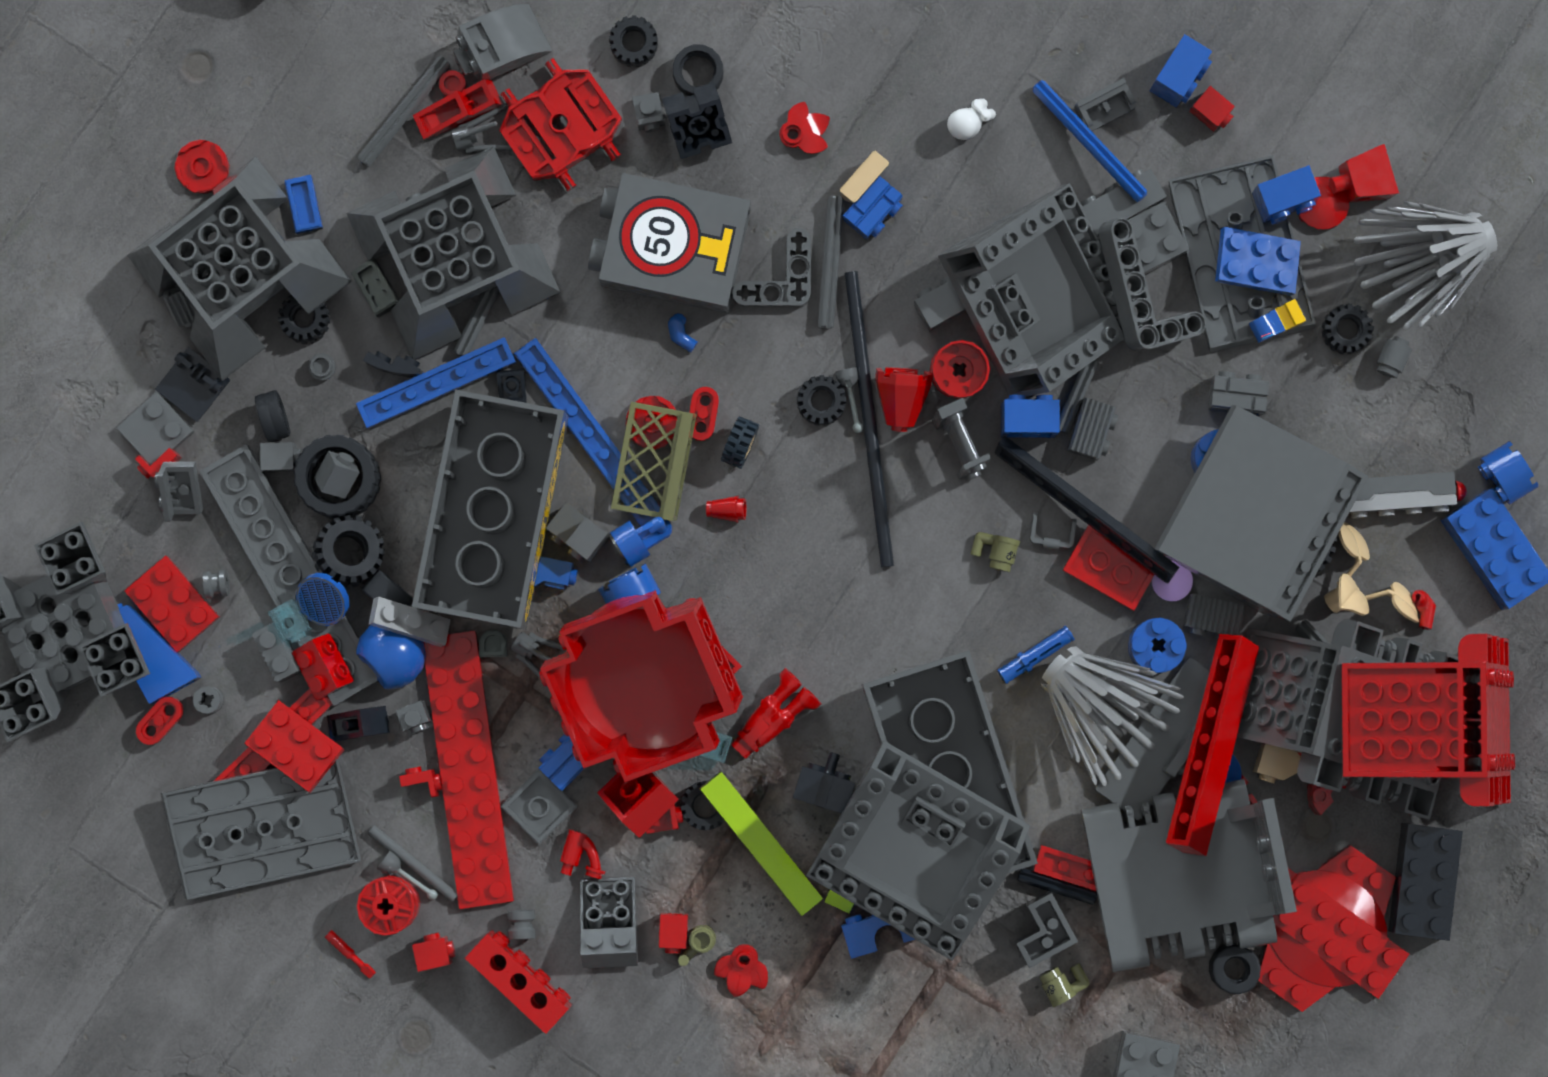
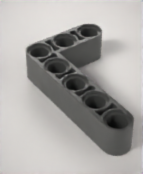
[1099,218,1206,351]

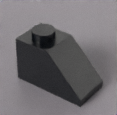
[327,706,390,742]

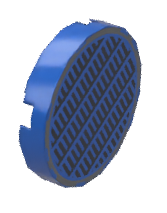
[296,573,349,626]

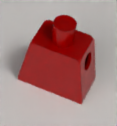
[1329,144,1399,202]

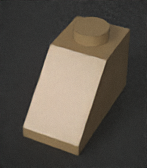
[1253,743,1301,784]

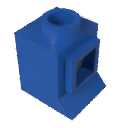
[534,556,578,590]

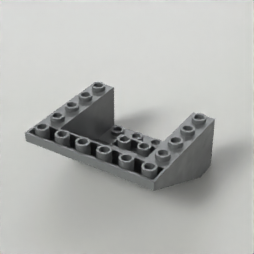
[938,183,1137,396]
[1154,405,1369,622]
[806,741,1030,961]

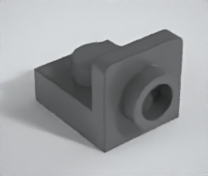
[632,92,665,133]

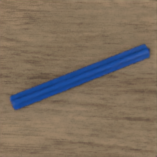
[1033,80,1147,202]

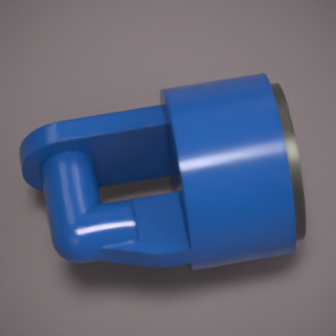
[609,517,672,567]

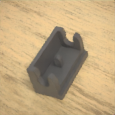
[1074,78,1136,131]

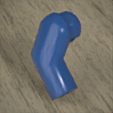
[668,313,698,353]

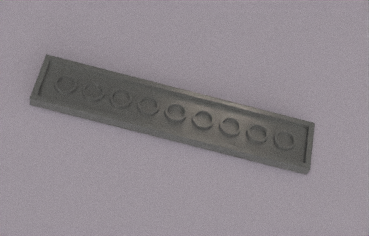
[199,444,378,706]

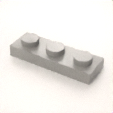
[368,597,451,647]

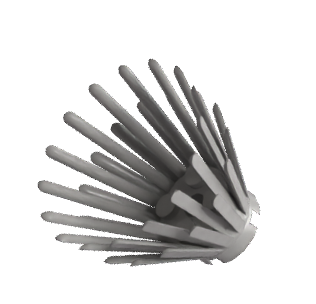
[1353,201,1498,330]
[1041,646,1184,786]

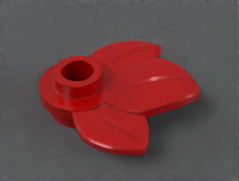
[779,102,830,154]
[714,944,768,997]

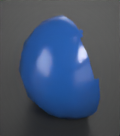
[356,625,426,689]

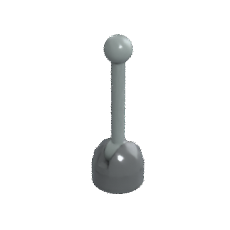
[835,367,863,433]
[377,851,438,900]

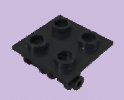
[155,347,231,422]

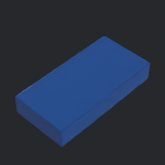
[284,175,323,234]

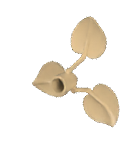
[1324,522,1419,623]

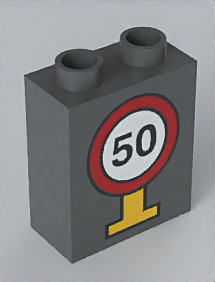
[588,173,751,314]

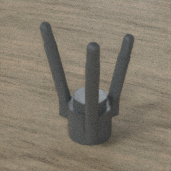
[452,103,512,154]
[511,632,567,680]

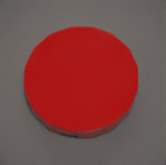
[174,139,230,194]
[626,396,677,450]

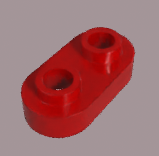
[690,387,719,441]
[136,697,184,745]

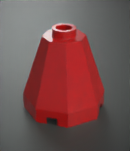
[875,367,933,432]

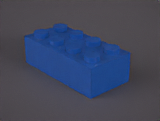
[1440,488,1548,610]

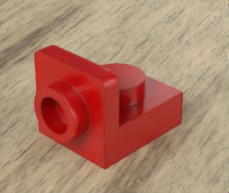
[646,804,683,834]

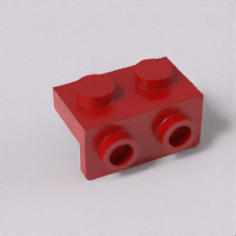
[291,633,354,701]

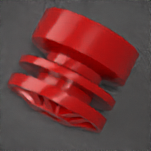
[930,340,990,399]
[357,875,420,936]

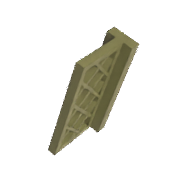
[611,402,697,521]

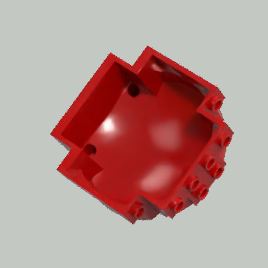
[539,590,743,782]

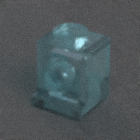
[268,599,311,644]

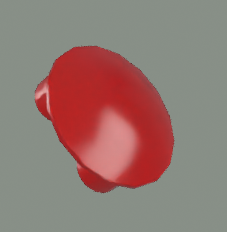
[1298,177,1350,229]

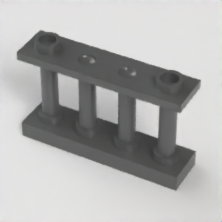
[932,398,991,481]

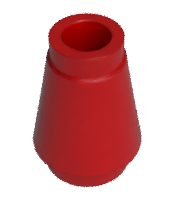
[706,496,747,523]

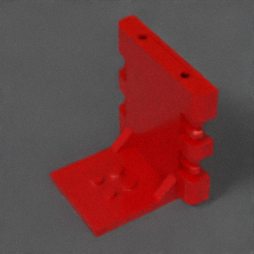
[1342,634,1515,806]

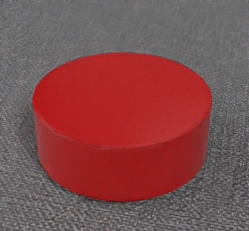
[439,70,467,96]

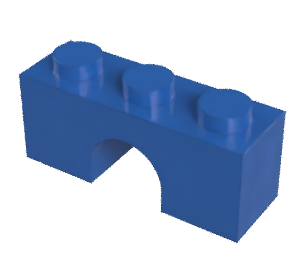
[841,914,915,959]

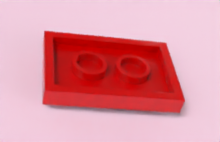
[1062,525,1154,611]
[125,555,220,653]
[244,700,344,793]

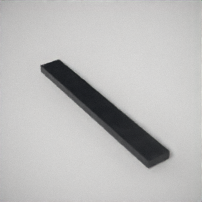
[994,436,1180,584]

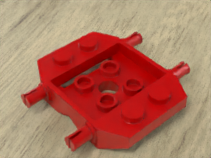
[499,58,622,192]

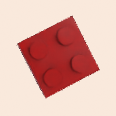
[597,772,679,838]

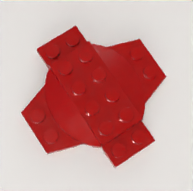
[1258,845,1410,1012]

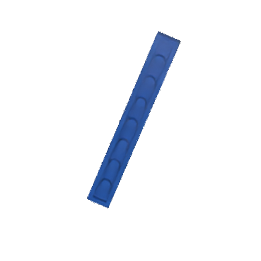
[514,338,660,526]

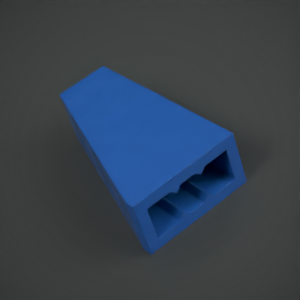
[117,603,202,704]

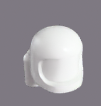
[947,99,996,140]

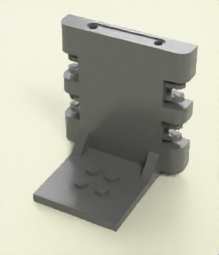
[1237,619,1458,820]
[1081,779,1297,973]

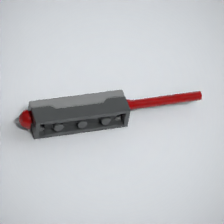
[1349,472,1467,518]

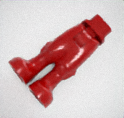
[731,668,822,759]

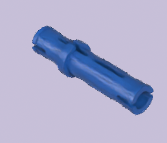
[997,626,1075,685]

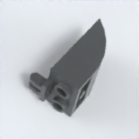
[453,4,552,81]

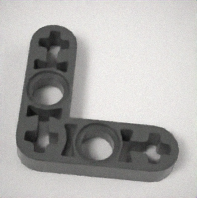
[732,228,811,307]

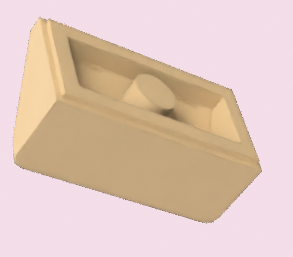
[840,151,889,203]

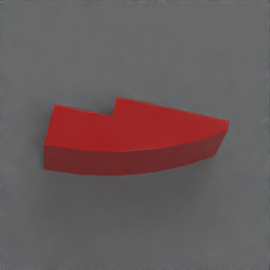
[413,79,503,140]

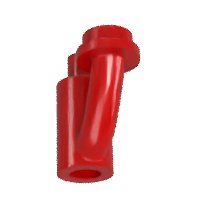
[560,829,606,879]

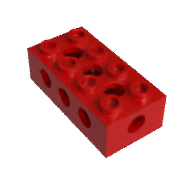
[465,930,572,1034]

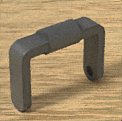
[1030,512,1077,550]

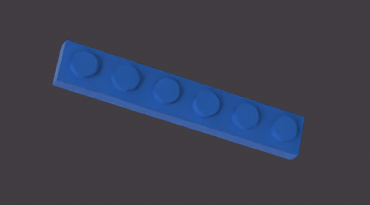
[356,337,516,429]

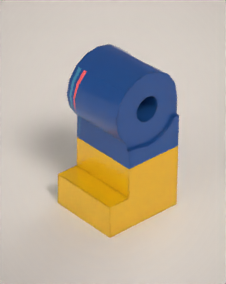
[1249,299,1306,343]

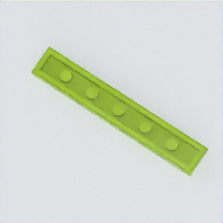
[699,771,823,916]

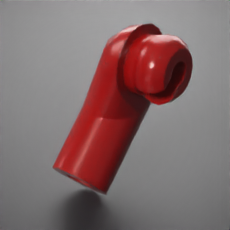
[1411,590,1436,630]

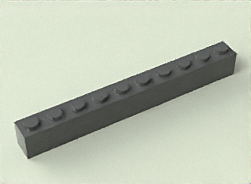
[914,169,1167,332]

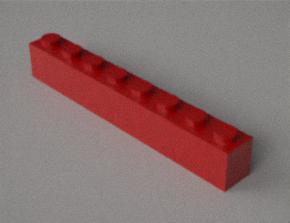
[1166,634,1259,856]

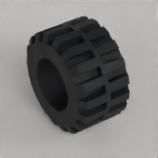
[312,515,385,588]

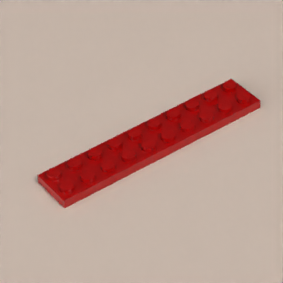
[424,631,514,909]

